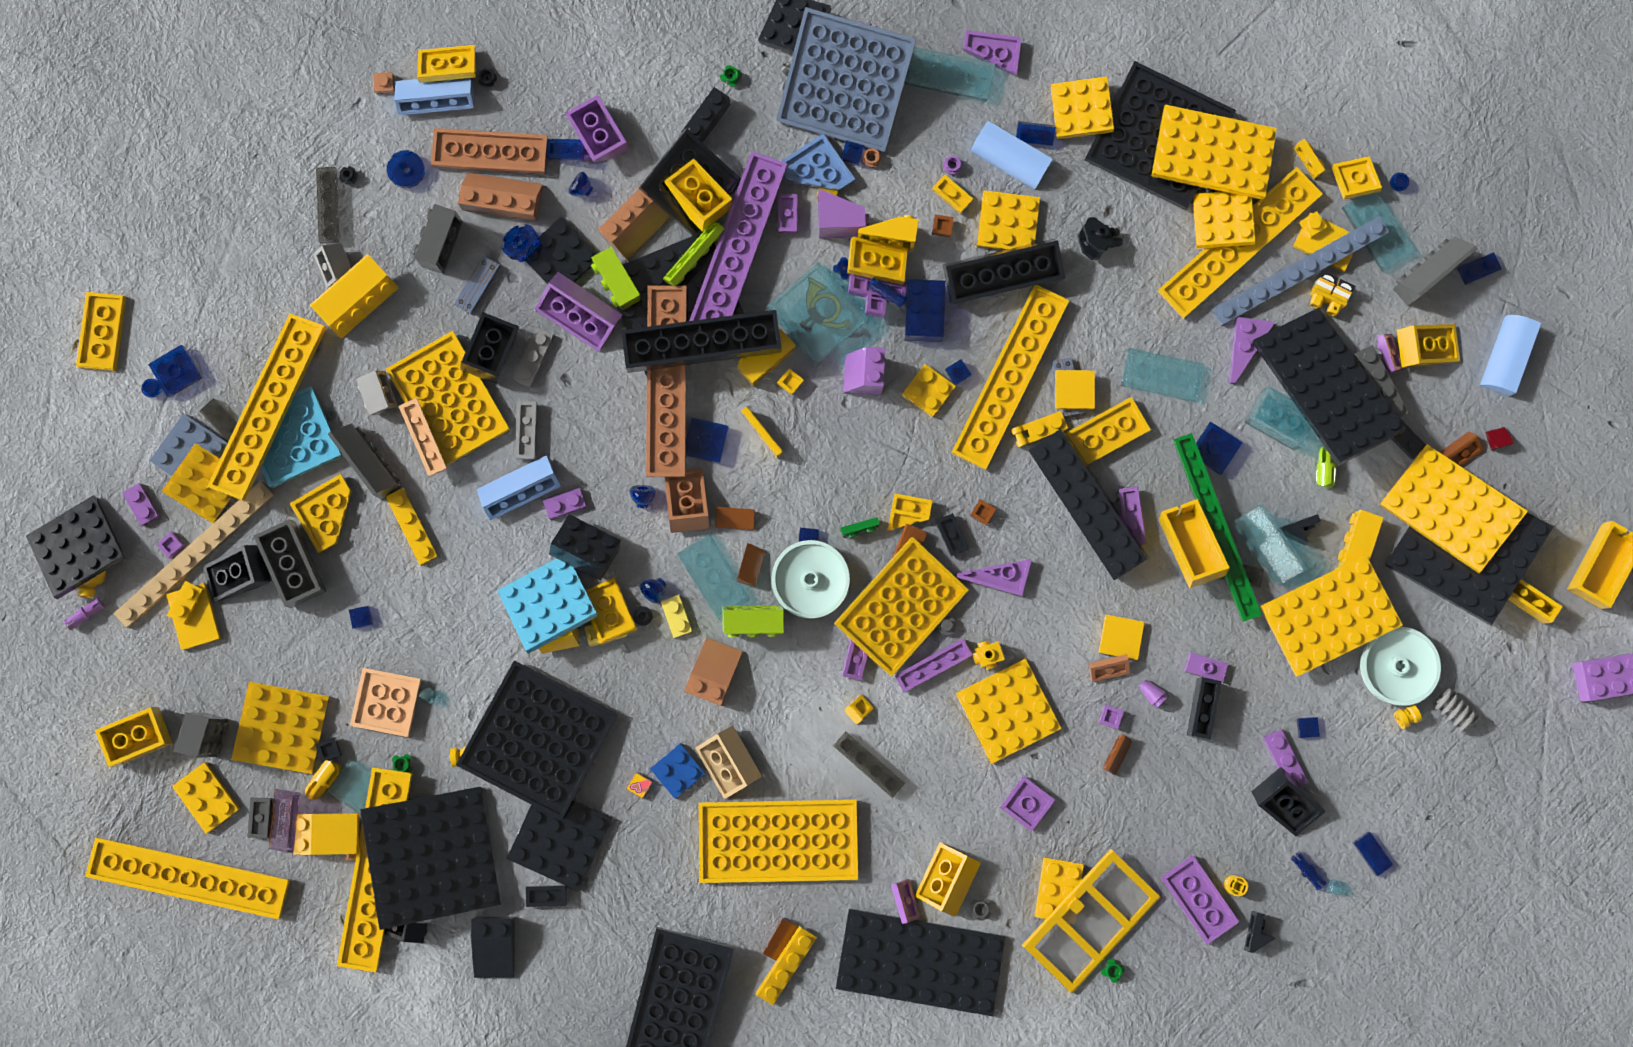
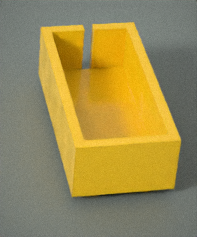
[1159,499,1229,589]
[1567,521,1633,609]

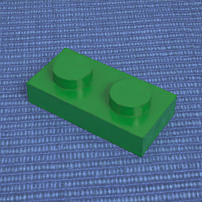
[840,517,880,539]

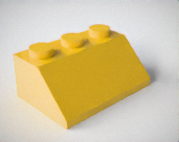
[915,843,981,917]

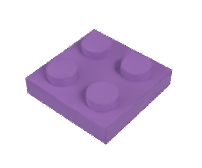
[1000,776,1055,832]

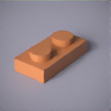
[1089,654,1130,682]

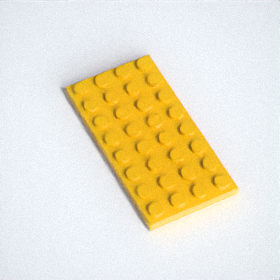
[699,799,858,883]

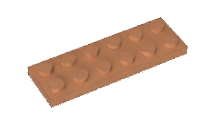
[431,128,548,174]

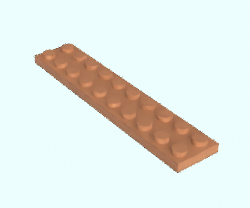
[646,286,687,478]

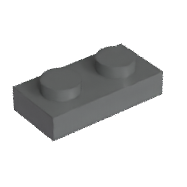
[247,797,272,838]

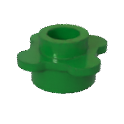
[720,65,742,87]
[392,754,412,773]
[1101,959,1125,983]

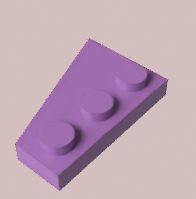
[963,30,1022,76]

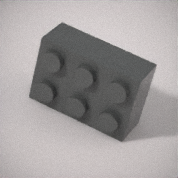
[413,204,463,274]
[174,712,229,758]

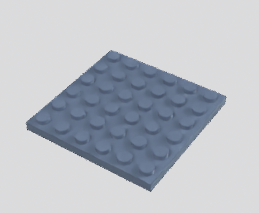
[776,7,916,152]

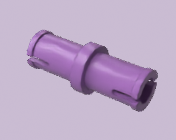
[64,597,105,631]

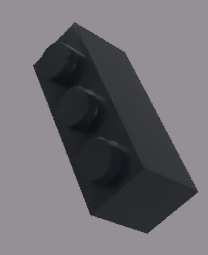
[681,87,731,143]
[1186,677,1221,740]

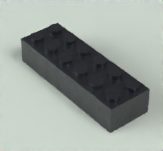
[942,239,1065,304]

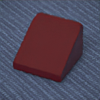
[1485,427,1514,450]

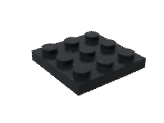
[758,0,832,54]
[519,217,597,285]

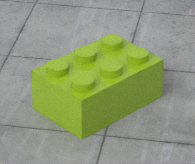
[722,605,784,637]

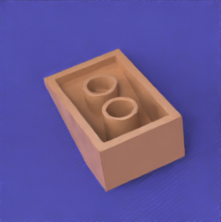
[665,468,709,533]
[684,637,743,706]

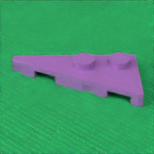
[1229,317,1274,384]
[956,559,1032,596]

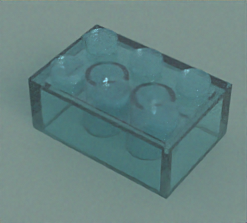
[1244,386,1311,451]

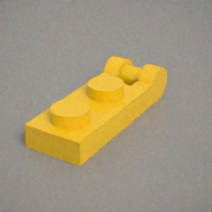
[1011,411,1068,448]

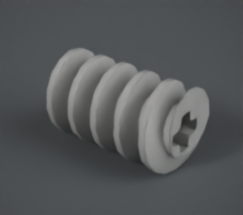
[1435,688,1480,732]

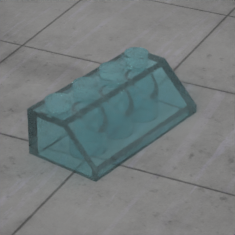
[1234,503,1308,585]

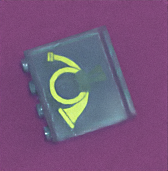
[767,262,869,367]

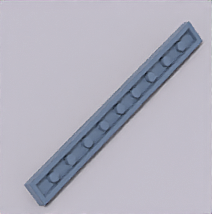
[1212,216,1389,326]

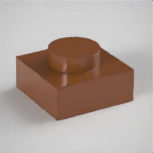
[932,214,954,237]
[970,499,996,526]

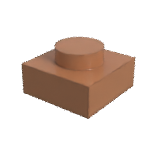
[373,72,395,94]

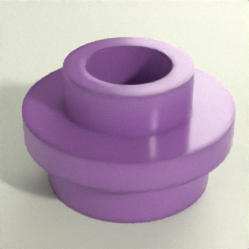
[943,156,962,175]

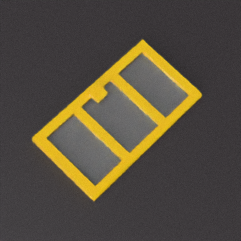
[1022,849,1160,994]

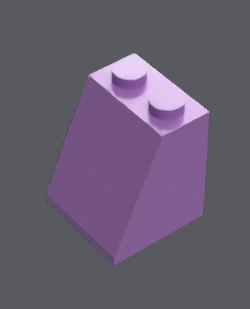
[818,190,869,238]
[843,347,885,395]

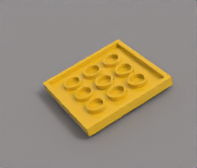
[955,658,1061,764]
[231,681,329,774]

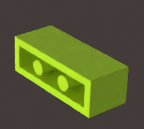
[591,247,642,311]

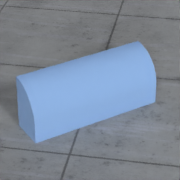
[394,78,474,115]
[970,121,1053,190]
[1480,315,1541,397]
[476,456,561,520]

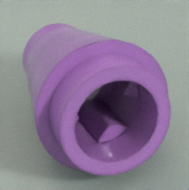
[1138,679,1168,708]

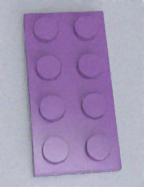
[1160,855,1239,945]

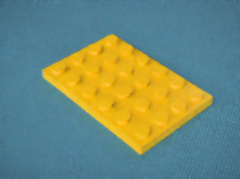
[1151,105,1277,200]
[386,331,510,466]
[1379,444,1528,573]
[834,537,968,677]
[1260,555,1403,677]

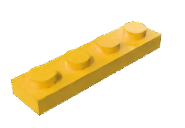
[386,488,439,566]
[755,926,817,1005]

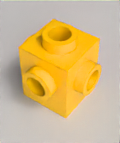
[973,640,1005,670]

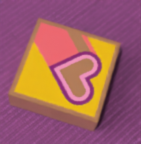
[626,772,653,799]

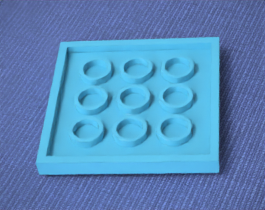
[261,386,343,488]
[497,559,598,654]

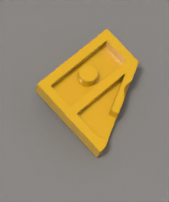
[887,493,933,530]

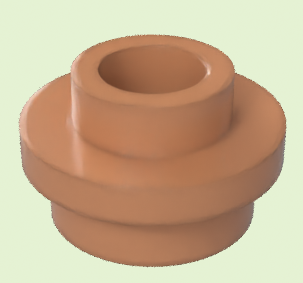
[862,148,881,167]

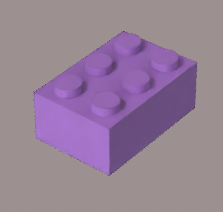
[1572,653,1633,701]

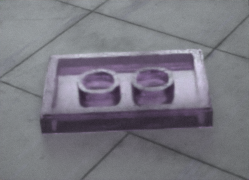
[268,789,300,853]

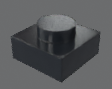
[315,737,342,763]

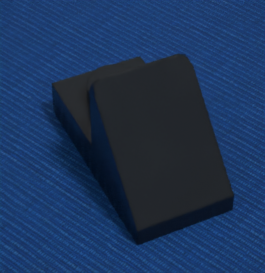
[1277,514,1321,544]
[1244,911,1275,953]

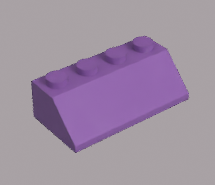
[534,272,622,352]

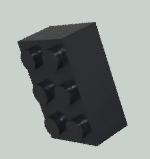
[460,312,519,384]
[549,514,621,580]

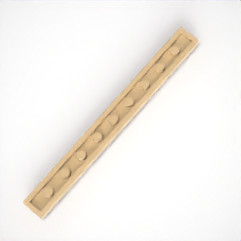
[113,481,275,628]

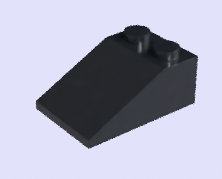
[202,545,271,602]
[1251,767,1326,837]
[471,917,515,978]

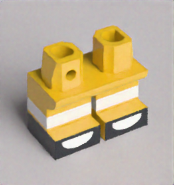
[1309,271,1356,317]

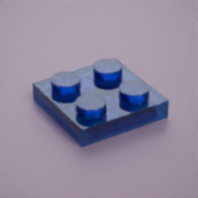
[148,344,203,398]
[685,417,729,464]
[1196,421,1243,475]

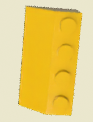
[310,254,399,339]

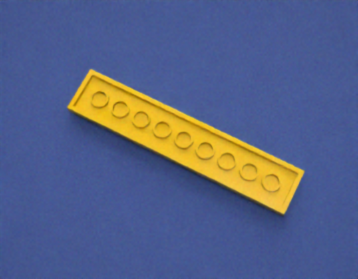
[1157,167,1322,319]
[951,285,1069,470]
[207,313,326,502]
[337,767,413,973]
[85,837,290,920]

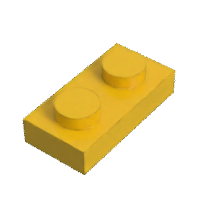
[1293,139,1325,179]
[932,174,973,214]
[166,581,205,625]

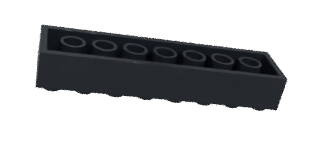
[621,310,782,373]
[1028,428,1149,580]

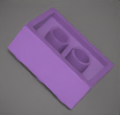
[565,95,629,162]

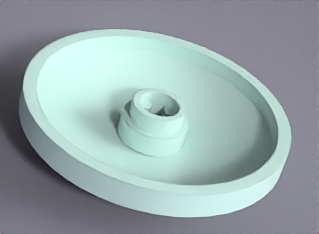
[771,540,850,619]
[1360,627,1441,706]

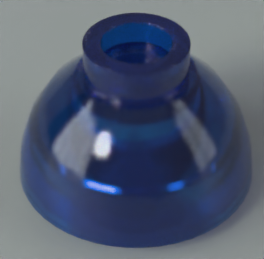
[568,171,594,197]
[629,485,656,508]
[640,578,666,604]

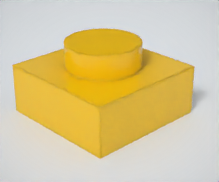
[1299,211,1327,239]
[777,368,804,396]

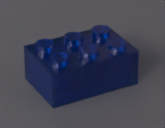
[904,279,946,342]

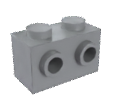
[313,243,351,288]
[356,371,398,415]

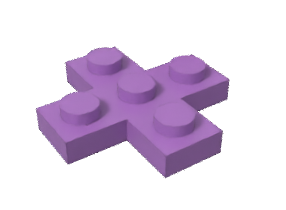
[848,274,906,318]

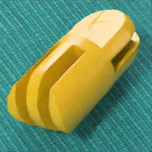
[305,760,342,800]

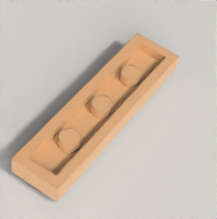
[399,398,448,477]

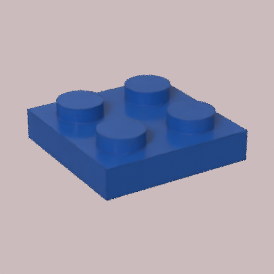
[650,743,706,799]

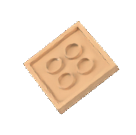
[350,668,422,737]

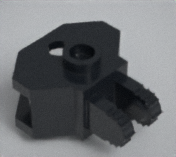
[1077,217,1123,260]

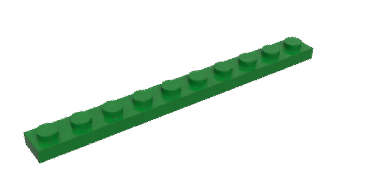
[1173,433,1262,622]

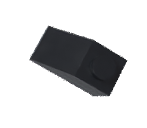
[384,921,428,944]

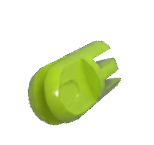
[1316,446,1337,489]

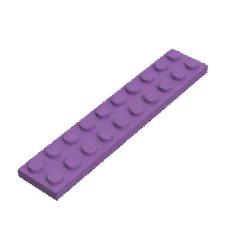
[689,151,787,321]

